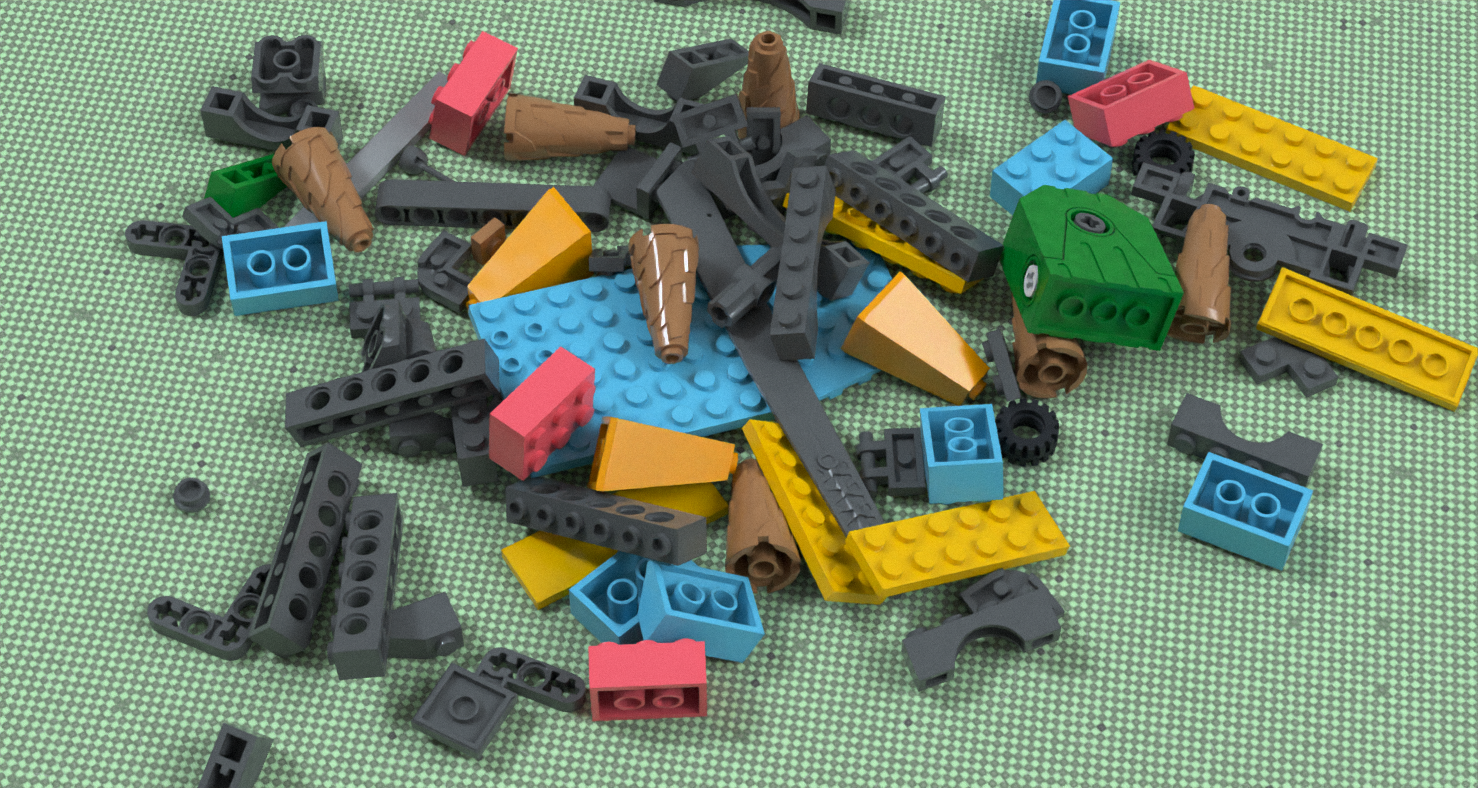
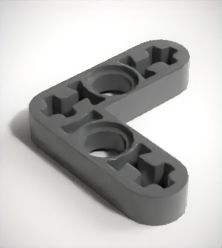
[125,220,224,316]
[147,564,271,661]
[475,647,586,713]

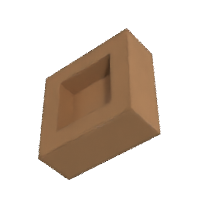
[470,217,506,266]

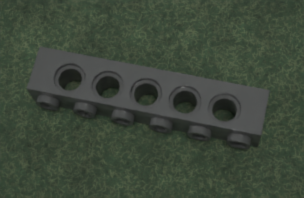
[825,150,1004,282]
[285,338,500,447]
[248,442,362,659]
[505,477,707,566]
[327,493,404,680]

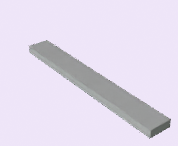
[284,72,448,227]

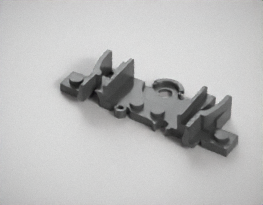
[1131,162,1408,296]

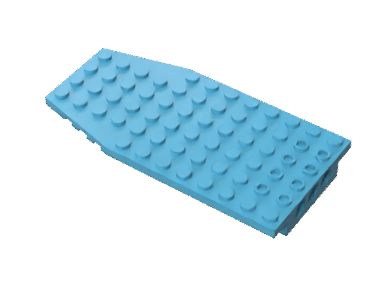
[468,242,892,478]

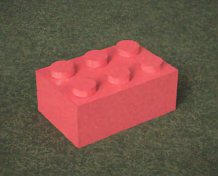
[428,31,518,156]
[1067,60,1194,147]
[489,346,596,481]
[588,638,707,721]

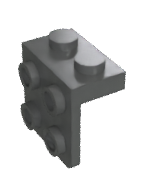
[593,142,683,219]

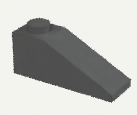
[656,38,749,101]
[387,591,464,659]
[197,723,274,788]

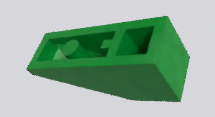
[204,154,287,218]

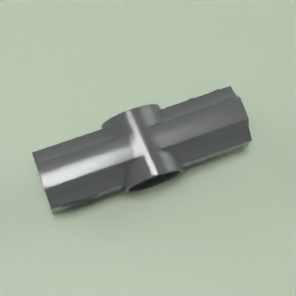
[707,245,782,328]

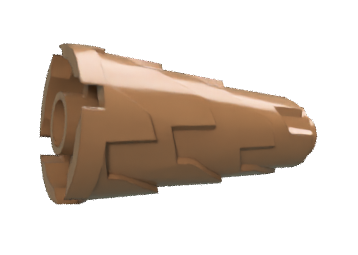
[738,31,800,139]
[504,93,636,161]
[272,127,374,252]
[1167,204,1231,343]
[628,224,700,364]
[1011,292,1088,398]
[725,459,801,594]

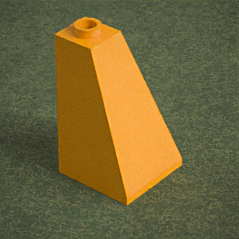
[466,187,594,309]
[841,271,990,406]
[587,416,738,492]

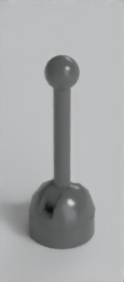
[399,145,456,182]

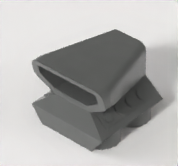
[251,35,326,115]
[361,299,437,372]

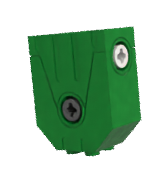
[999,185,1184,351]

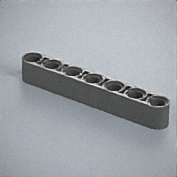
[374,179,611,232]

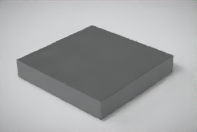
[411,662,518,760]

